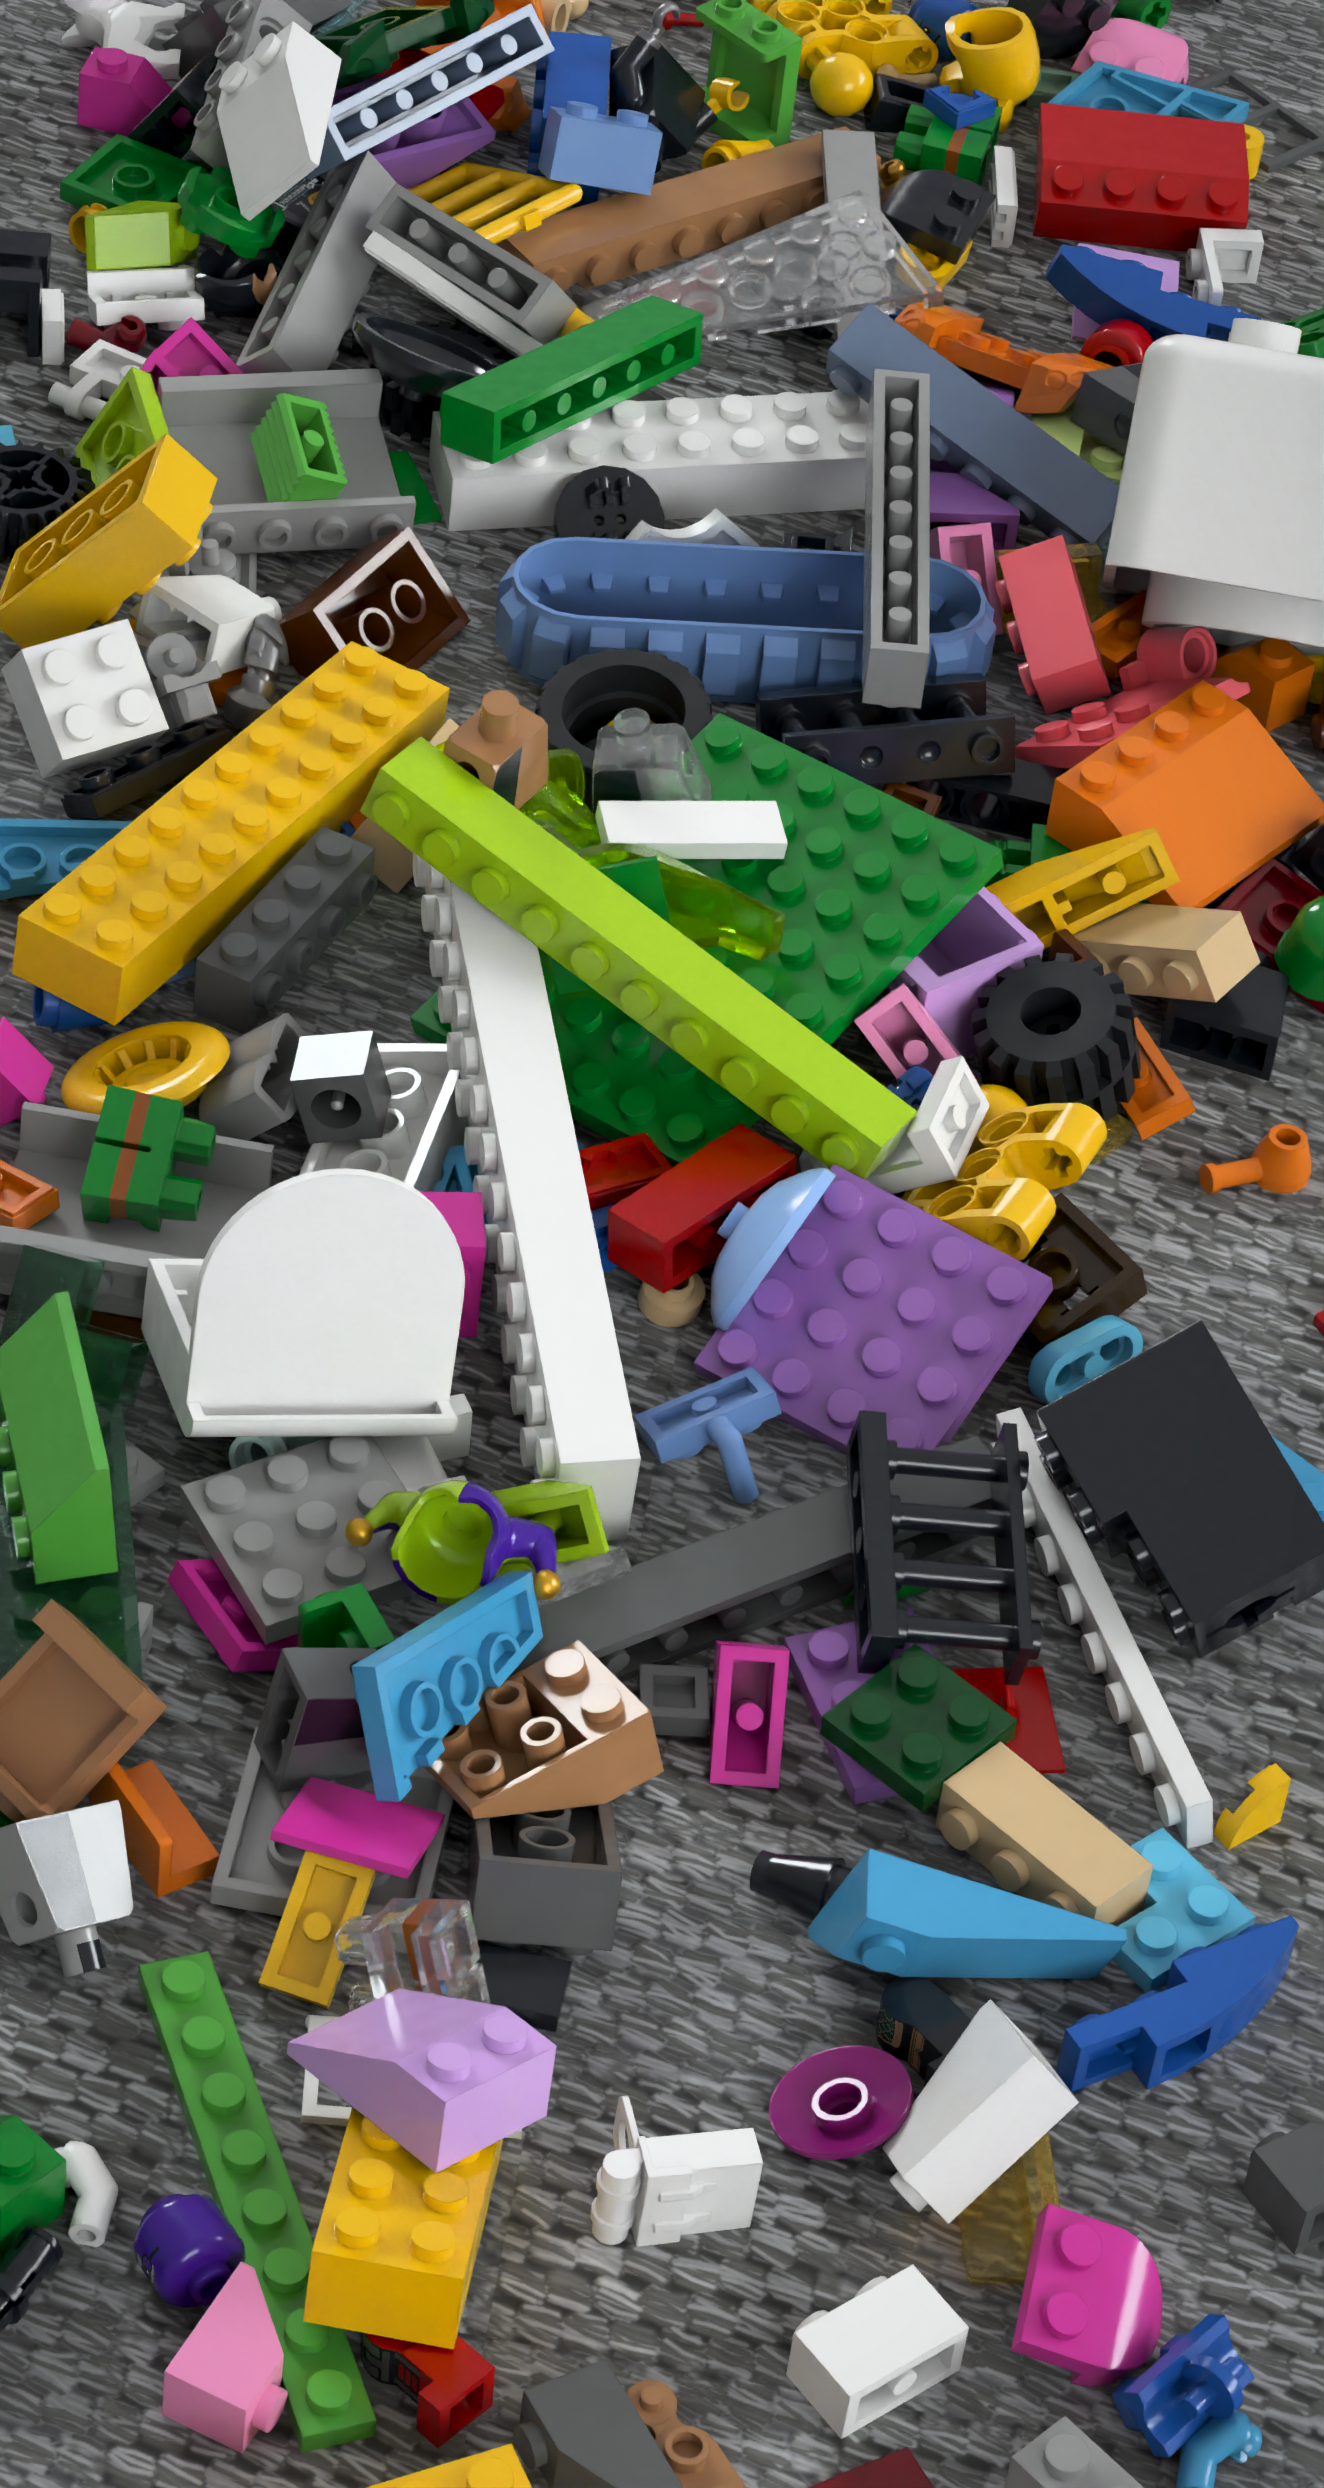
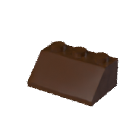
[278,526,471,678]

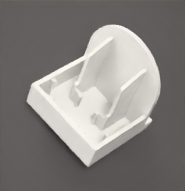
[141,1168,465,1437]

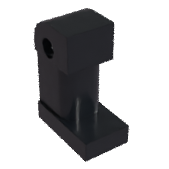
[0,229,51,358]

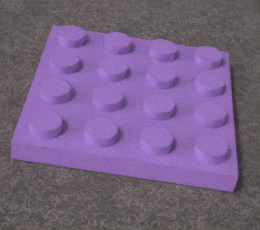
[693,1164,1053,1454]

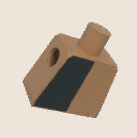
[443,690,548,810]

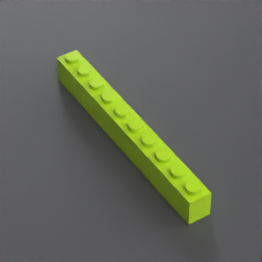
[360,736,918,1180]

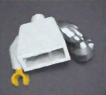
[103,575,289,728]

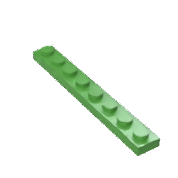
[138,1951,377,2453]

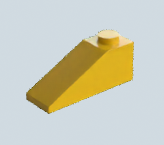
[985,827,1181,950]

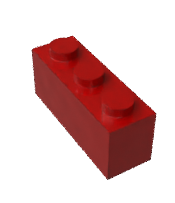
[608,1123,797,1294]

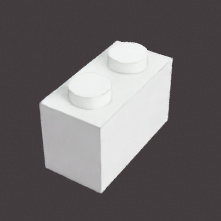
[786,2264,969,2439]

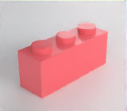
[995,535,1111,715]

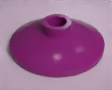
[769,2045,913,2160]

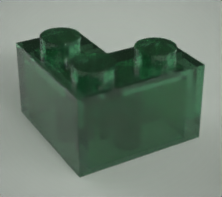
[0,1244,149,1408]

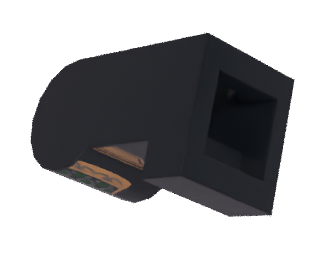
[876,1977,972,2087]

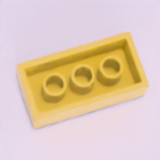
[0,434,218,649]
[303,2107,503,2350]

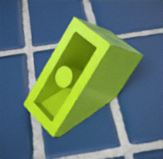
[85,200,200,271]
[491,1480,609,1576]

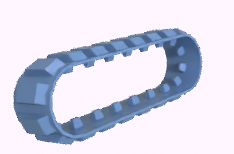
[495,537,996,704]

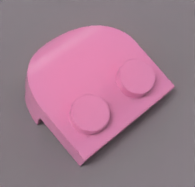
[1071,18,1189,85]

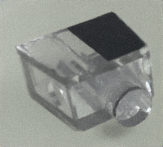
[592,708,712,838]

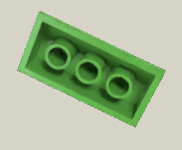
[0,1291,118,1584]

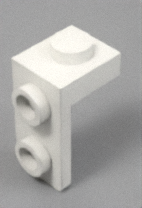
[1186,228,1264,306]

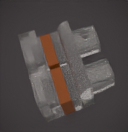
[334,1898,491,2012]

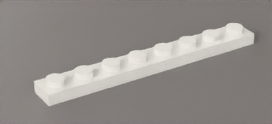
[989,1407,1213,1848]

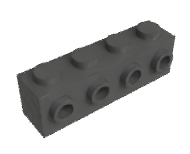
[193,826,377,1034]

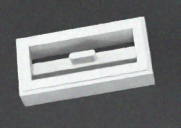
[988,146,1018,248]

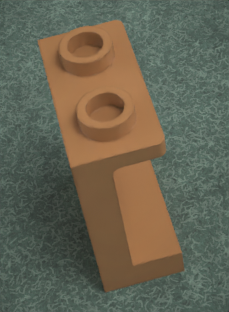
[0,1599,168,1823]

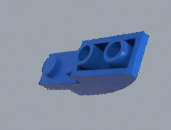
[1045,244,1261,342]
[1056,1915,1299,2092]

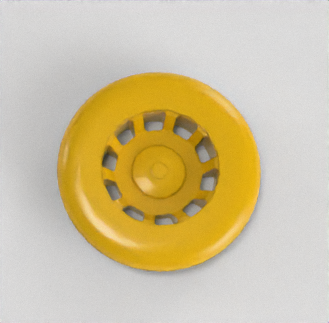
[61,1021,230,1115]

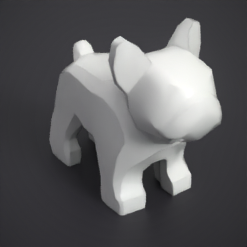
[62,0,185,88]

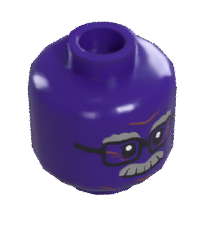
[133,2194,246,2308]

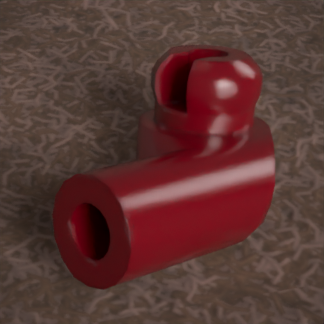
[64,315,147,353]

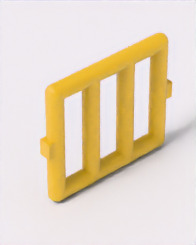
[407,162,583,244]

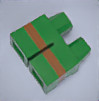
[893,104,1003,187]
[80,1085,216,1232]

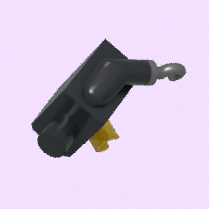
[609,2,750,173]

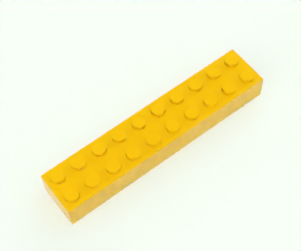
[12,641,450,1026]

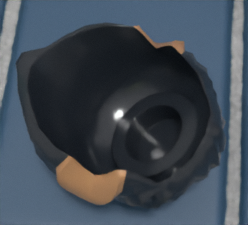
[194,244,285,318]

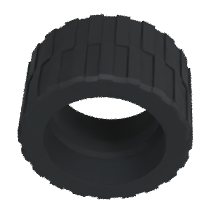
[535,648,713,837]

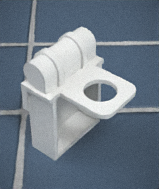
[591,2096,763,2247]

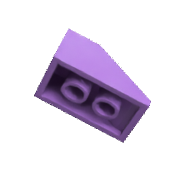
[324,73,496,189]

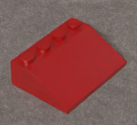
[1033,103,1249,252]

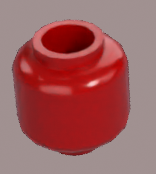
[1080,318,1153,367]

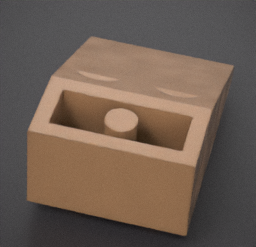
[424,1640,664,1819]

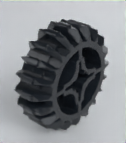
[0,440,95,563]

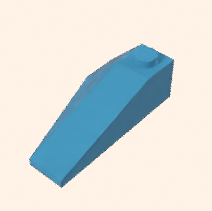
[808,1848,1127,1979]

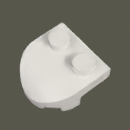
[87,265,205,331]

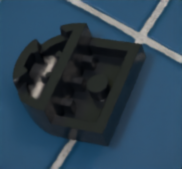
[1006,0,1120,59]
[880,169,997,265]

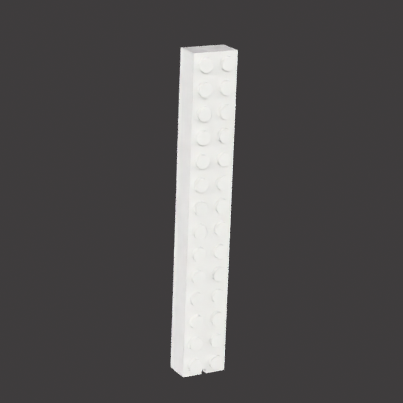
[413,853,641,1540]

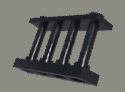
[755,673,1015,785]
[846,1410,1042,1686]

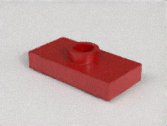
[579,1132,673,1211]

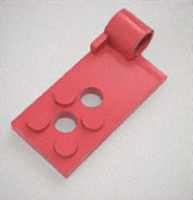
[1015,626,1251,768]

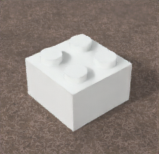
[1,619,169,778]

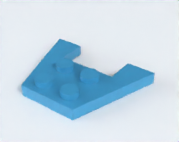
[1037,61,1250,126]

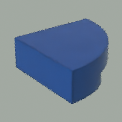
[923,86,997,130]

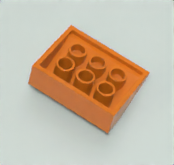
[1045,680,1324,908]

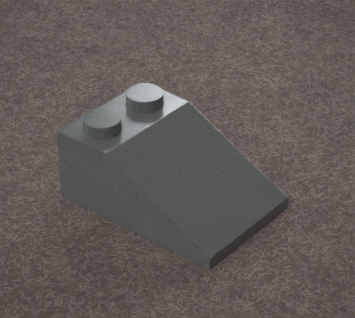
[467,1801,623,1956]

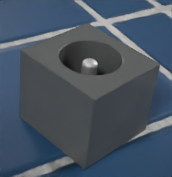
[290,1030,391,1144]

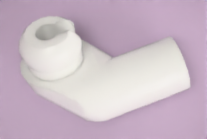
[54,2141,118,2247]

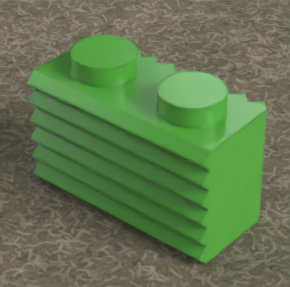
[250,393,349,503]

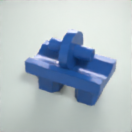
[1112,2314,1255,2458]

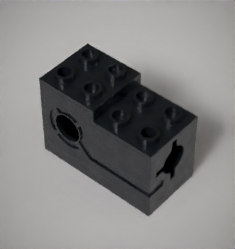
[1033,1320,1324,1657]

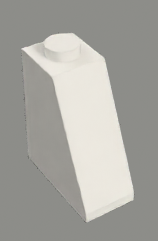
[882,1999,1079,2224]

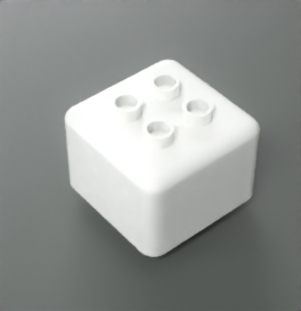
[1102,318,1324,657]

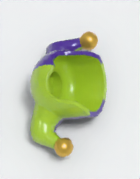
[345,1480,561,1605]

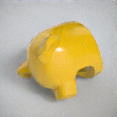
[939,7,1040,133]

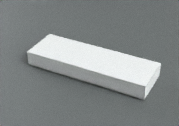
[595,801,788,859]

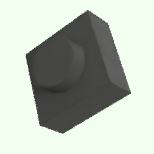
[637,1664,710,1737]

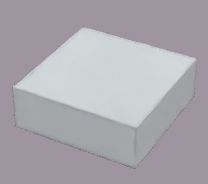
[42,289,65,365]

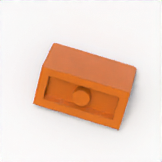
[89,1760,220,1898]

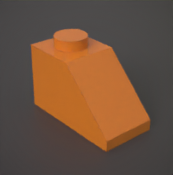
[1210,637,1315,732]

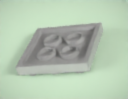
[180,1436,416,1645]
[210,1727,455,1939]

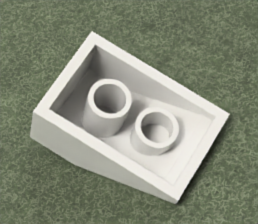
[216,21,342,221]

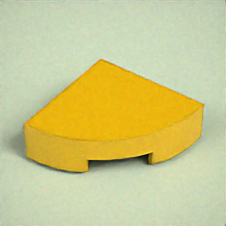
[1213,1763,1291,1850]

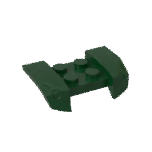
[314,0,495,90]

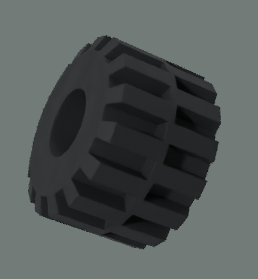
[971,953,1141,1122]

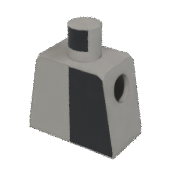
[0,1800,134,1979]

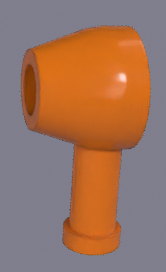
[1199,1124,1312,1195]

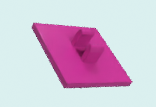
[270,1776,445,1879]

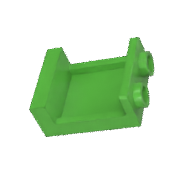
[695,0,803,147]

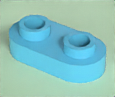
[1028,1315,1143,1404]

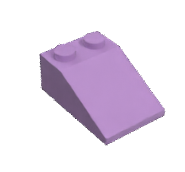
[287,1988,557,2173]

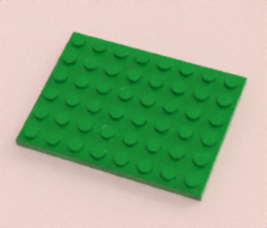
[410,713,1004,1167]

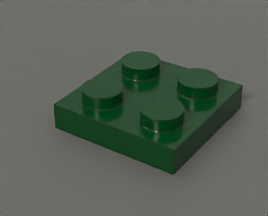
[820,1643,1017,1812]

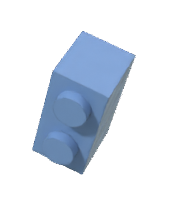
[537,101,663,195]

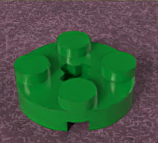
[178,166,285,259]

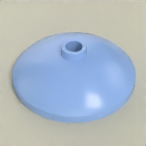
[710,1168,836,1332]

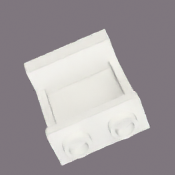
[799,1056,990,1194]

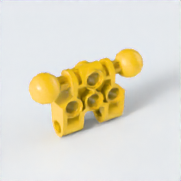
[746,0,938,117]
[901,1084,1107,1261]

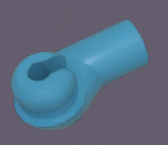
[1175,2411,1262,2488]

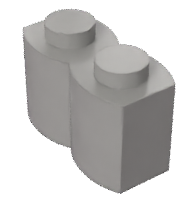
[199,1013,309,1141]

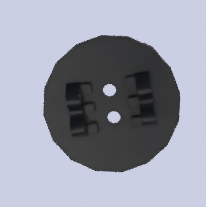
[553,465,665,539]

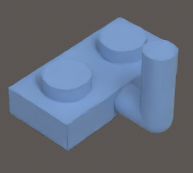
[634,1366,782,1504]

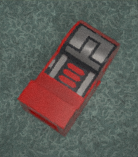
[361,2333,495,2449]

